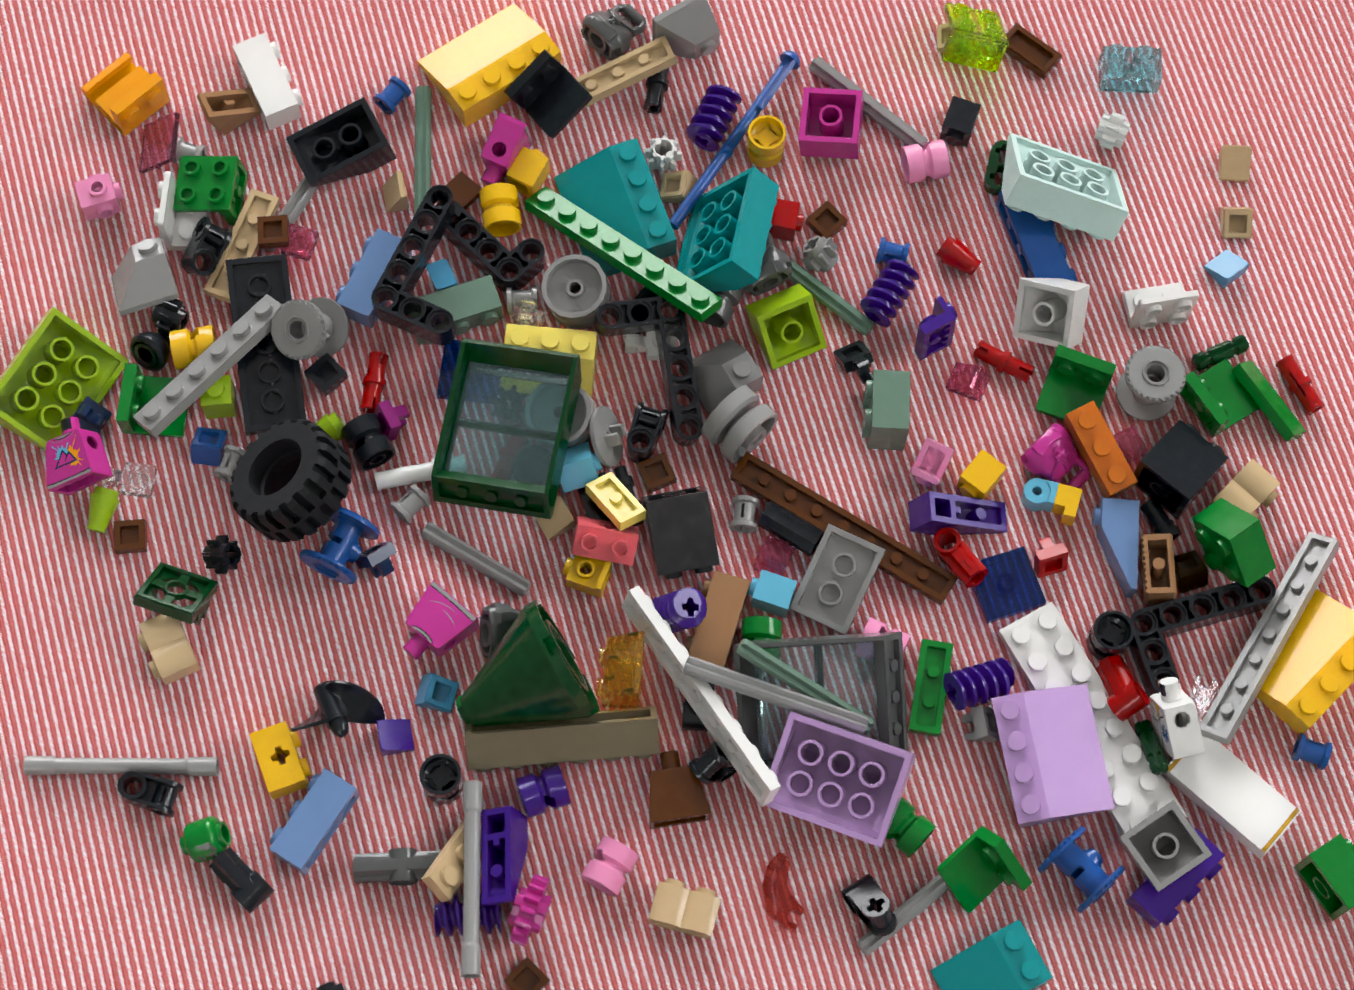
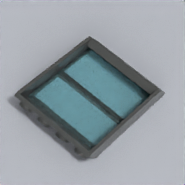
[733,632,908,769]

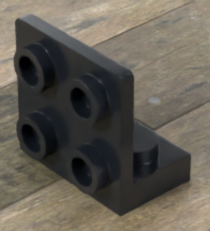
[504,49,592,139]

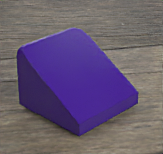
[377,719,415,756]

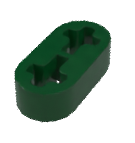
[984,140,1007,196]

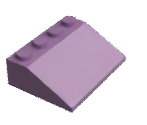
[991,684,1115,828]
[765,711,917,848]

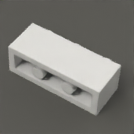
[232,33,303,130]

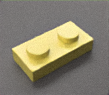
[585,472,646,531]

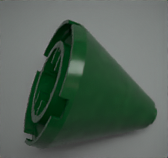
[457,600,600,727]

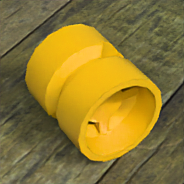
[746,115,786,168]
[479,183,522,237]
[170,325,217,370]

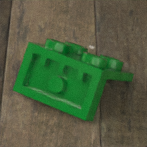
[173,156,248,225]
[1035,345,1116,421]
[1179,359,1260,438]
[116,363,188,438]
[936,826,1033,913]

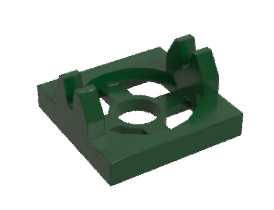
[133,562,218,625]

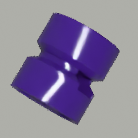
[515,765,571,818]

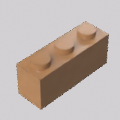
[685,570,750,668]

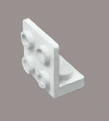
[154,171,209,251]
[1122,282,1200,330]

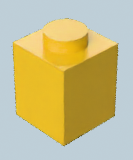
[506,146,550,197]
[957,449,1007,499]

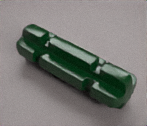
[1191,335,1249,371]
[1135,719,1169,775]

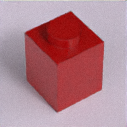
[769,198,804,242]

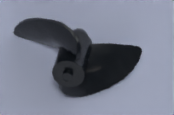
[290,680,385,738]

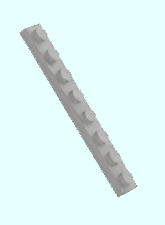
[1200,531,1340,745]

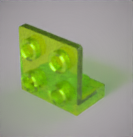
[941,3,1009,73]

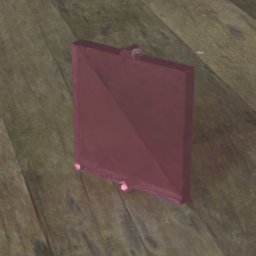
[139,112,180,174]

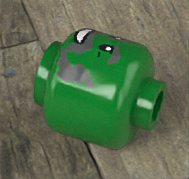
[180,816,231,863]

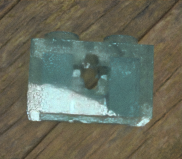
[1098,44,1162,93]

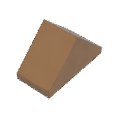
[197,88,261,135]

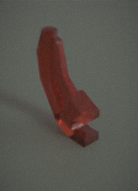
[762,852,804,932]

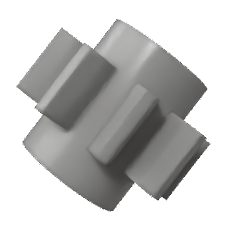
[802,236,839,272]

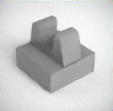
[961,705,1000,743]

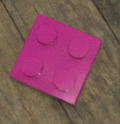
[798,87,864,159]

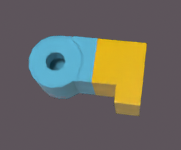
[1021,478,1083,526]

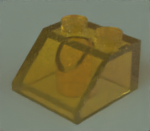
[596,631,645,709]

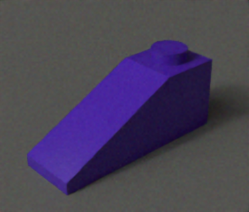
[908,491,1008,535]
[481,805,528,906]

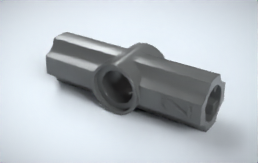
[353,848,441,886]

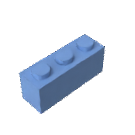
[335,228,412,328]
[269,768,360,875]

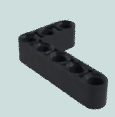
[371,185,456,346]
[593,296,703,446]
[1129,576,1276,697]

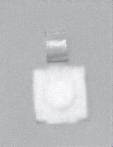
[512,299,545,327]
[102,462,157,499]
[1190,674,1218,725]

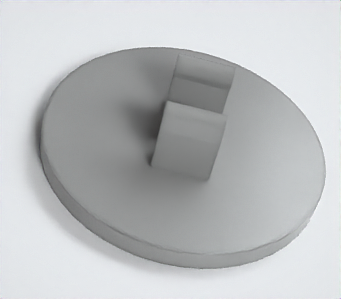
[590,406,627,467]

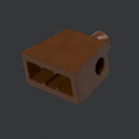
[649,750,711,829]

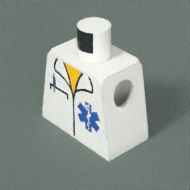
[1149,677,1205,760]

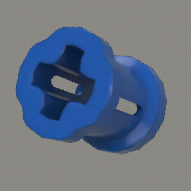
[373,76,411,115]
[875,237,910,264]
[1291,733,1333,770]

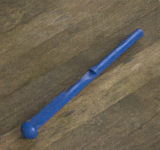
[670,51,800,230]

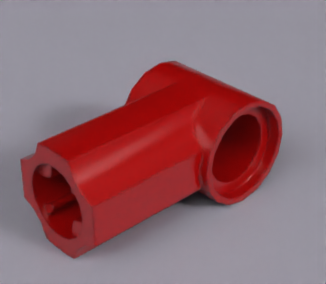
[933,527,988,589]
[1096,654,1150,721]

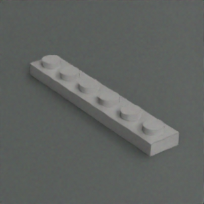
[133,294,282,438]

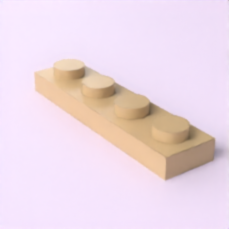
[576,35,678,109]
[204,188,281,303]

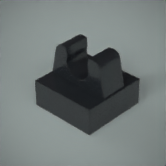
[304,353,348,397]

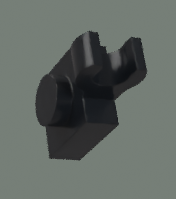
[833,340,874,384]

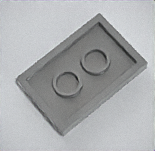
[789,524,886,635]

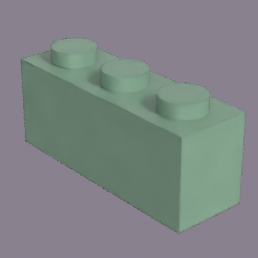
[408,275,504,345]

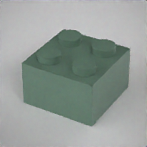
[862,370,911,451]

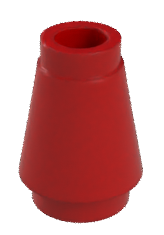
[936,236,982,276]

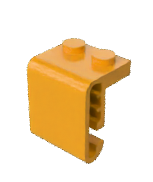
[80,52,170,136]

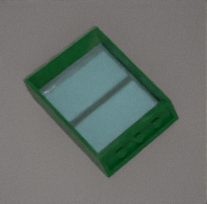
[431,338,582,519]

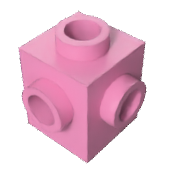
[74,172,124,221]

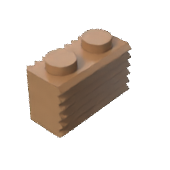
[1139,533,1177,606]

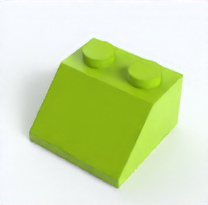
[745,284,827,370]

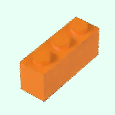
[1063,400,1138,498]

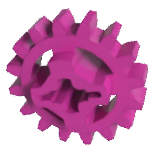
[508,874,552,947]

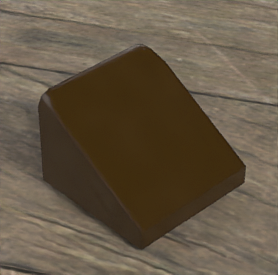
[1174,550,1208,593]

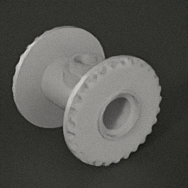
[271,297,350,360]
[1116,346,1186,421]

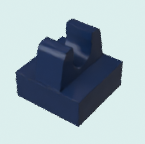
[72,396,113,434]
[355,542,397,578]

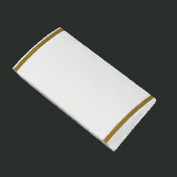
[1161,736,1301,859]

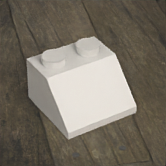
[1012,278,1090,348]

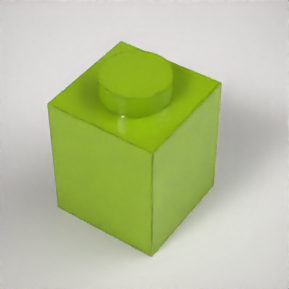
[200,375,237,419]

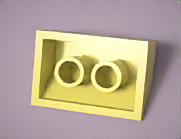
[501,323,598,397]

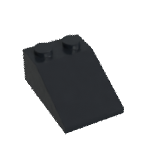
[286,97,397,188]

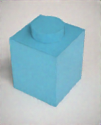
[560,442,603,493]
[747,569,798,618]

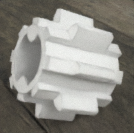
[1094,112,1131,150]
[645,135,682,174]

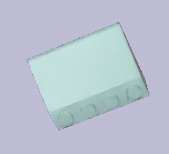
[1002,133,1129,241]

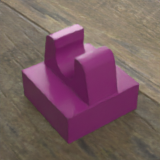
[374,399,410,441]

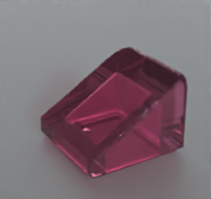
[946,362,990,402]
[753,535,796,576]

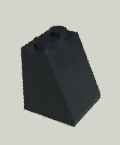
[1134,420,1229,520]
[641,486,720,579]

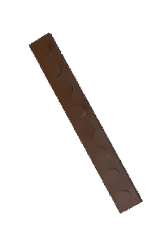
[730,451,958,605]

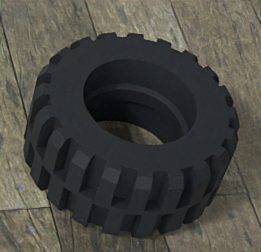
[230,419,352,542]

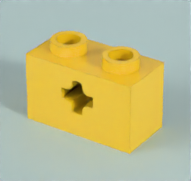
[249,721,312,800]

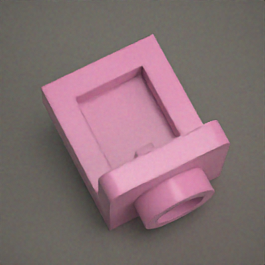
[909,437,955,487]

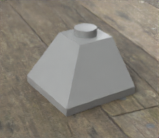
[652,0,720,59]
[111,237,180,316]
[679,339,763,415]

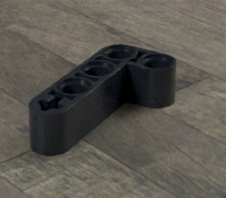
[436,200,546,293]

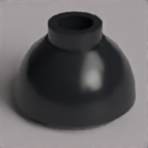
[130,332,170,372]

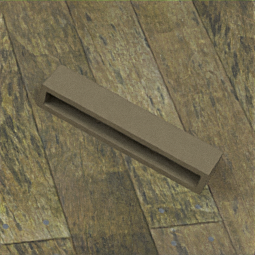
[465,706,660,772]

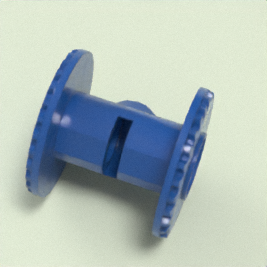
[299,507,380,585]
[1037,826,1125,913]

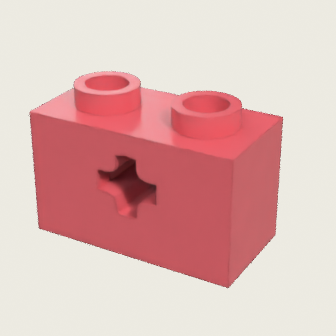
[571,515,639,566]

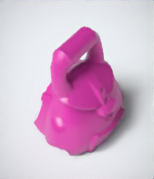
[1021,423,1090,488]

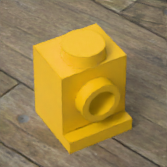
[562,555,612,598]

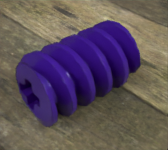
[686,85,742,152]
[860,259,920,328]
[652,587,707,633]
[943,657,1015,711]
[434,893,502,937]

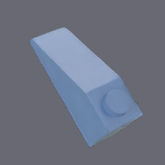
[1092,497,1140,598]

